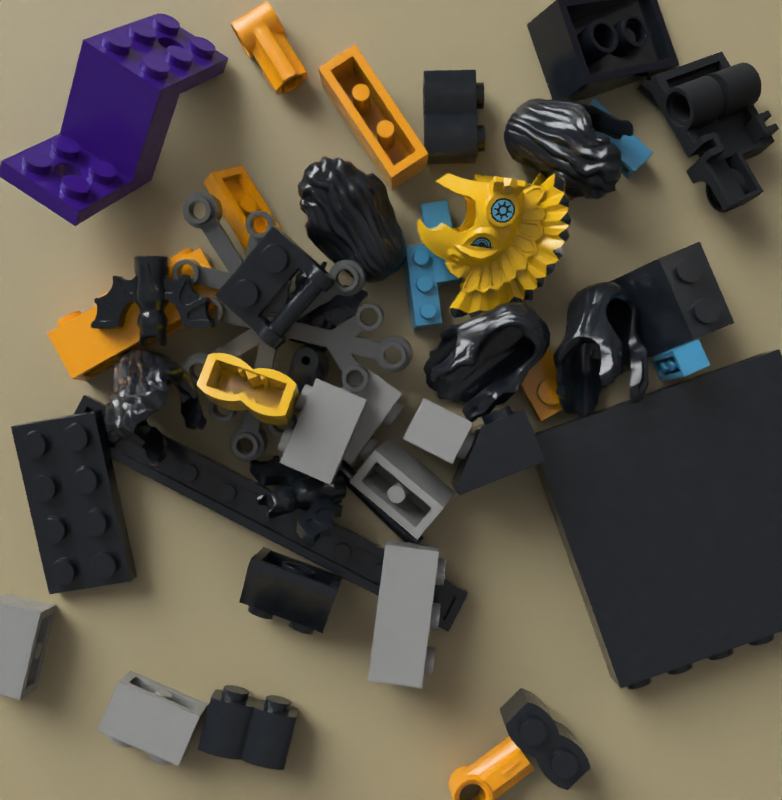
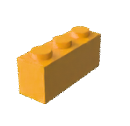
[318,44,428,191]

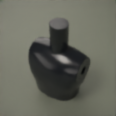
[286,319,337,394]

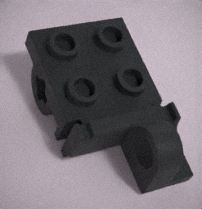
[647,51,779,213]

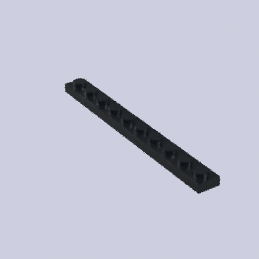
[74,395,468,632]

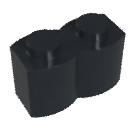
[423,70,485,164]
[198,685,299,770]
[499,688,590,790]

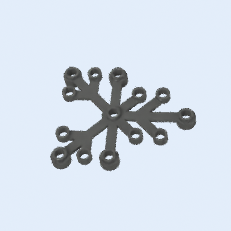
[172,192,413,461]

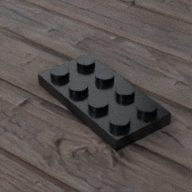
[11,409,137,594]

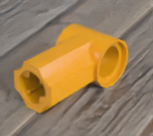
[230,1,308,95]
[448,736,535,800]

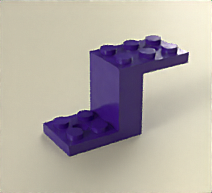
[0,13,228,226]

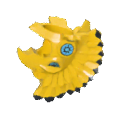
[417,172,572,318]

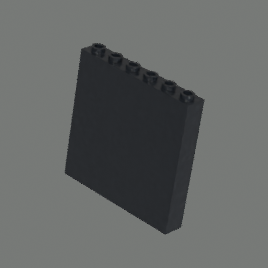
[534,349,782,689]

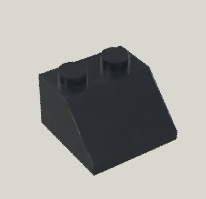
[610,242,734,358]
[451,405,545,495]
[240,547,343,635]

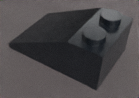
[527,0,679,101]

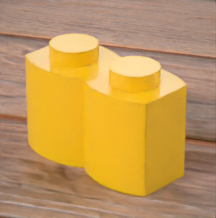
[196,353,300,425]

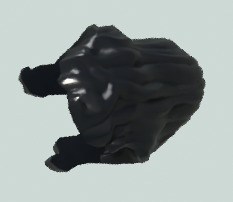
[504,98,634,201]
[298,156,407,283]
[553,281,649,417]
[423,302,550,422]
[104,348,207,466]

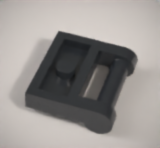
[215,226,336,350]

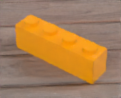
[47,248,220,381]

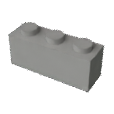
[368,540,446,688]

